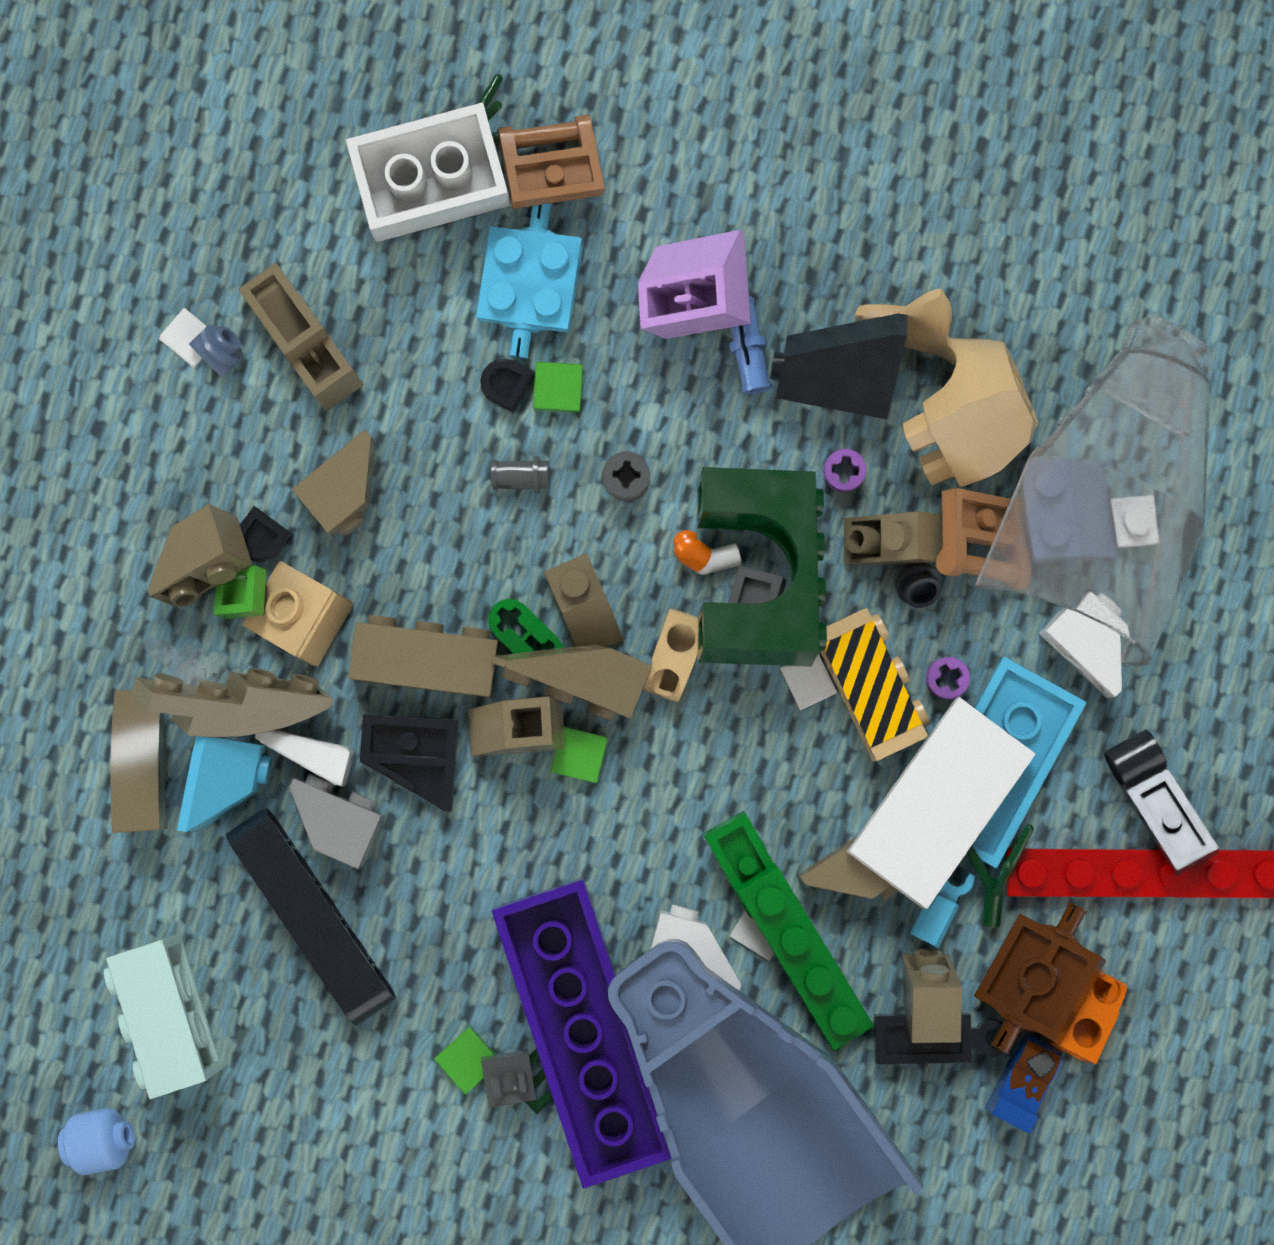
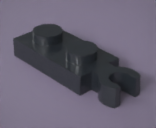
[873,1013,1005,1064]

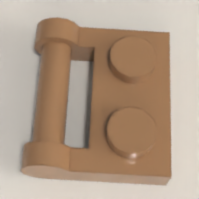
[497,115,605,209]
[936,488,1023,586]

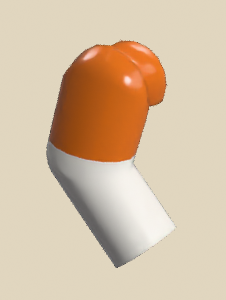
[673,530,742,575]

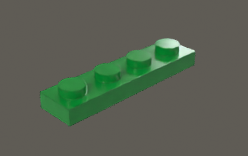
[735,864,874,1051]

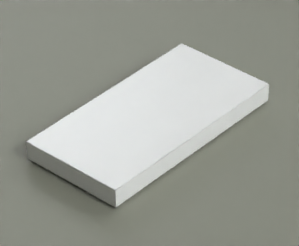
[847,697,1035,909]

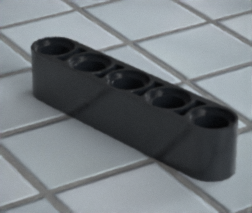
[226,807,396,1026]

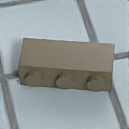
[348,615,500,698]

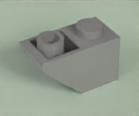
[289,773,385,869]

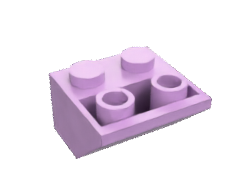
[638,230,751,339]

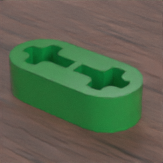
[488,598,563,654]

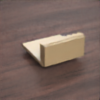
[242,560,354,667]

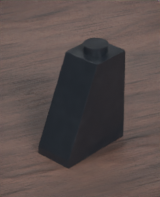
[769,313,908,419]

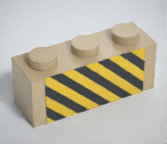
[820,608,930,761]

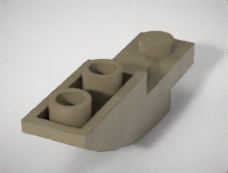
[131,668,334,737]

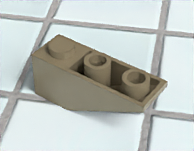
[491,644,652,721]

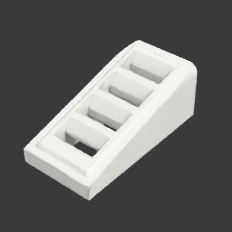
[255,729,355,787]

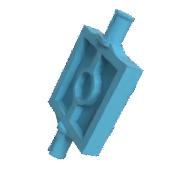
[476,203,584,360]

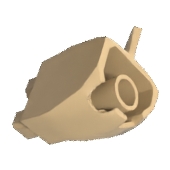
[855,289,1038,487]

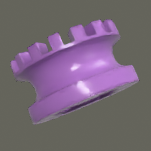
[823,449,866,493]
[925,657,970,699]

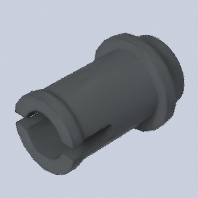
[491,456,550,493]

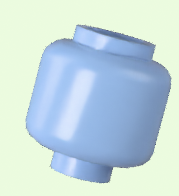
[58,1108,135,1175]

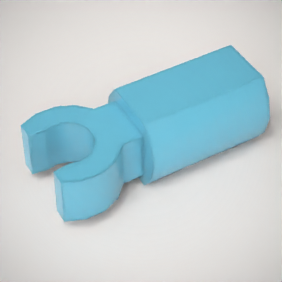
[910,872,975,948]

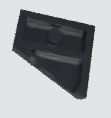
[360,714,459,812]

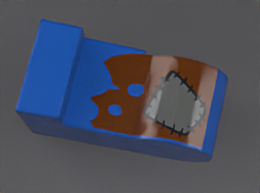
[984,1033,1063,1134]

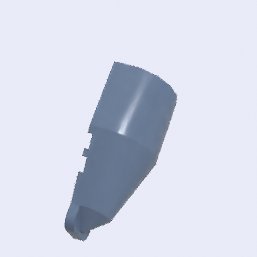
[608,939,924,1245]

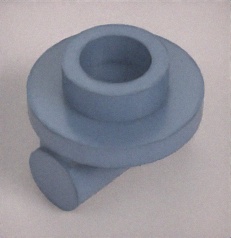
[189,325,242,378]

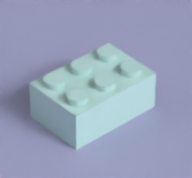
[104,933,222,1099]

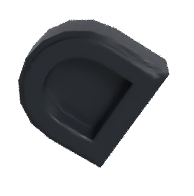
[480,359,535,415]
[240,506,294,562]

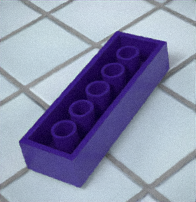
[491,877,672,1189]

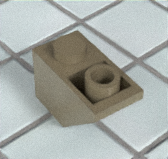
[148,504,252,608]
[844,511,943,565]
[468,697,565,757]
[902,948,962,1043]

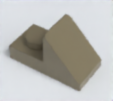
[544,553,624,647]

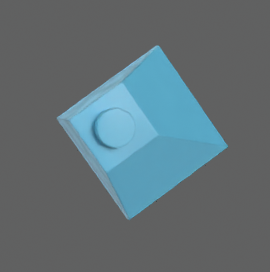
[177,736,273,832]

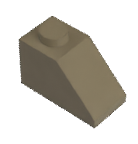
[292,430,376,537]
[798,834,899,900]

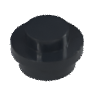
[895,563,942,608]

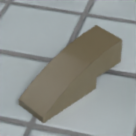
[238,263,364,411]
[110,690,168,833]

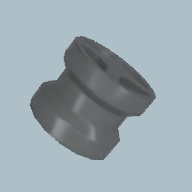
[603,451,650,502]

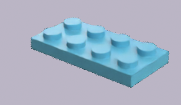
[972,656,1087,868]

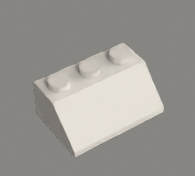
[346,102,511,242]

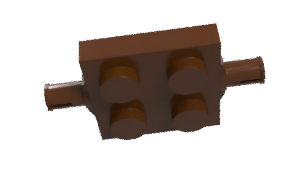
[974,902,1106,1055]

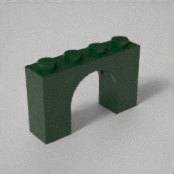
[697,467,827,667]

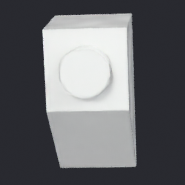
[1039,590,1122,698]
[650,904,741,991]

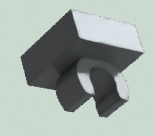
[481,1049,536,1108]

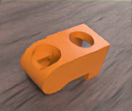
[1048,971,1127,1064]

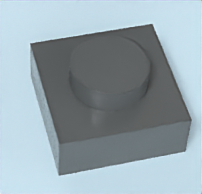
[728,566,787,604]

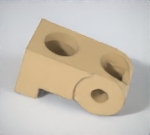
[643,608,698,703]

